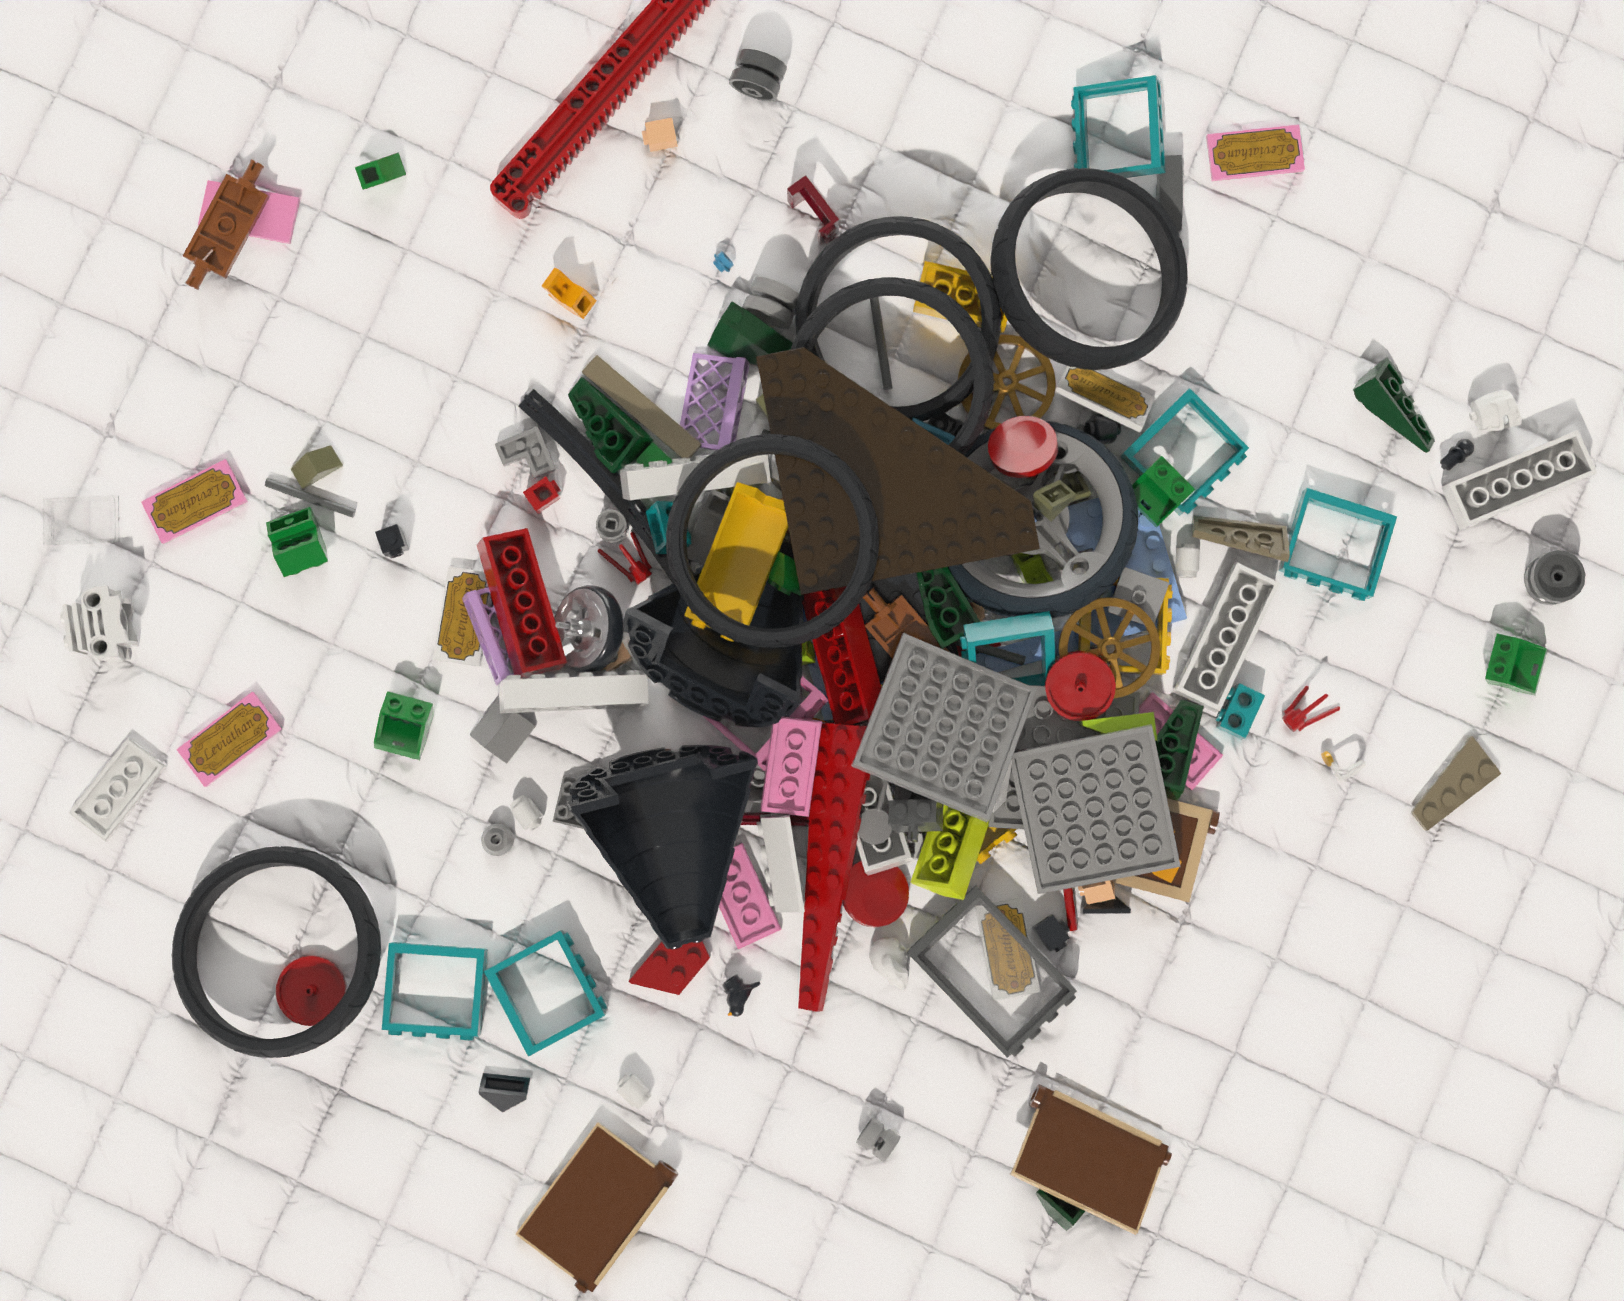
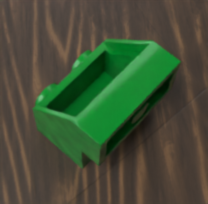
[1132,456,1195,528]
[266,507,329,577]
[1485,633,1548,696]
[373,691,434,760]

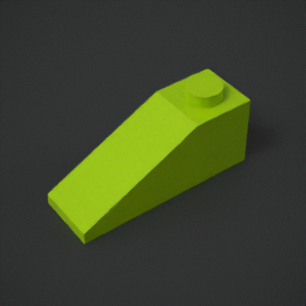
[1079,712,1158,741]

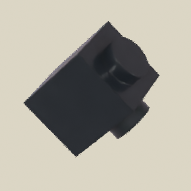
[375,524,410,558]
[1032,914,1070,952]

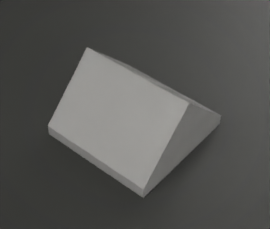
[469,697,536,764]

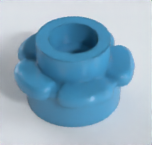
[713,251,734,272]

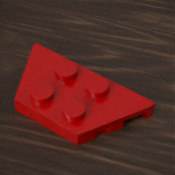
[628,941,710,995]

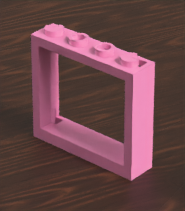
[703,676,828,771]

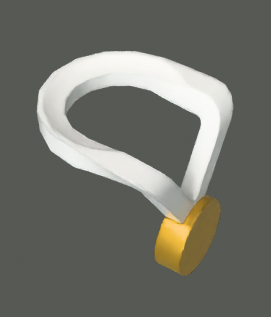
[1321,751,1366,782]

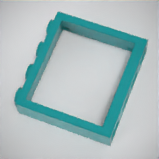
[1071,75,1166,178]
[1120,388,1249,516]
[1278,488,1398,601]
[960,611,1055,686]
[484,929,608,1057]
[381,942,488,1041]

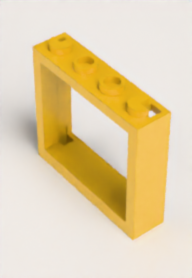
[1078,576,1173,675]

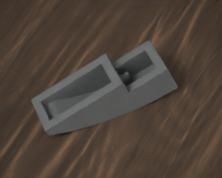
[1156,155,1183,231]

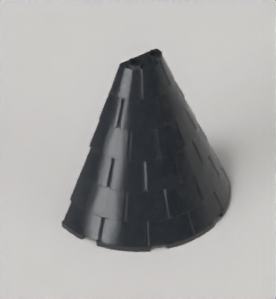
[624,540,804,727]
[567,745,758,949]

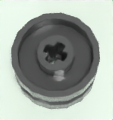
[729,49,787,101]
[1524,550,1586,606]

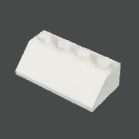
[757,813,805,913]

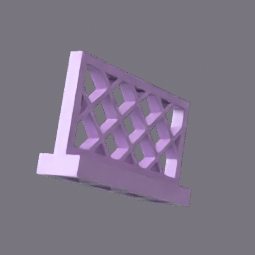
[680,353,750,451]
[462,587,514,686]

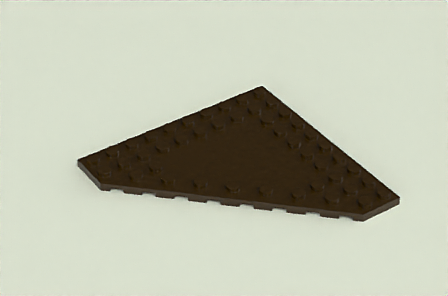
[756,347,1040,595]

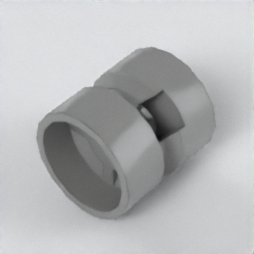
[596,509,628,544]
[856,1117,901,1162]

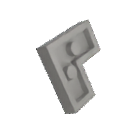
[494,426,556,479]

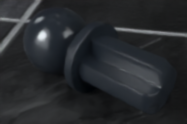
[1440,439,1474,471]

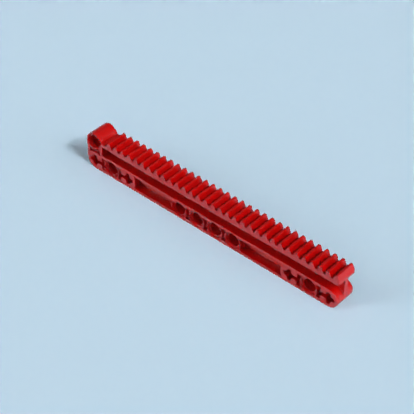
[490,0,715,219]

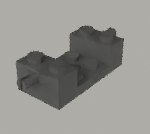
[888,784,944,843]

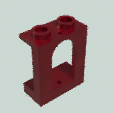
[787,175,839,245]

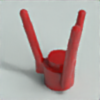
[597,531,652,585]
[1282,686,1341,732]

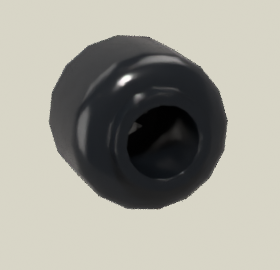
[1084,414,1121,444]

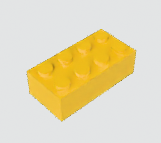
[913,261,1007,333]

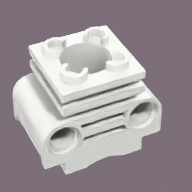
[60,585,139,662]

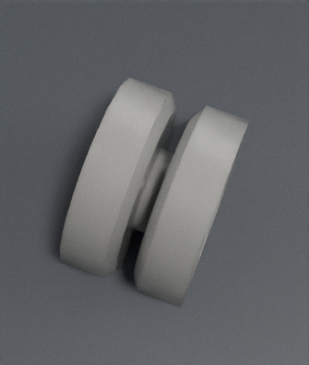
[742,276,799,329]

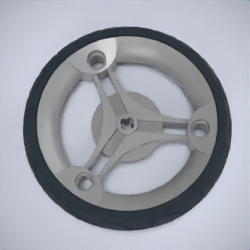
[948,420,1139,619]

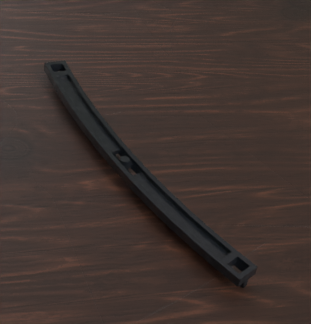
[518,389,693,584]

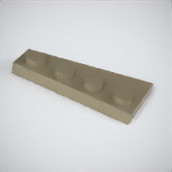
[1192,515,1290,562]
[1411,736,1502,831]

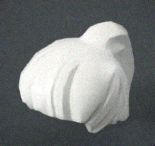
[869,937,908,990]

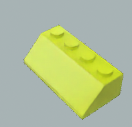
[910,805,988,900]

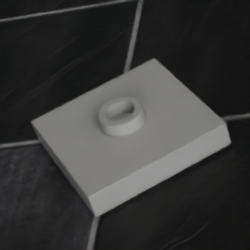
[1107,567,1169,625]

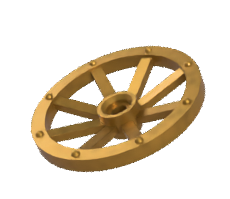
[957,334,1056,430]
[1058,597,1160,698]

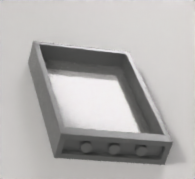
[907,885,1077,1058]

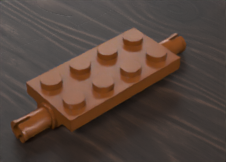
[183,159,270,290]
[863,587,951,659]

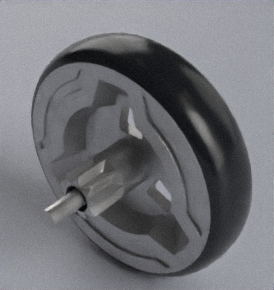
[554,585,624,673]

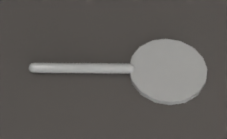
[858,780,892,844]

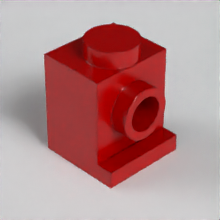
[523,477,561,515]

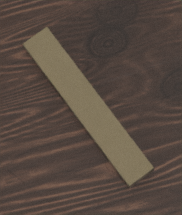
[582,355,702,459]

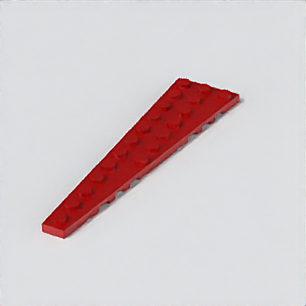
[798,722,870,1012]

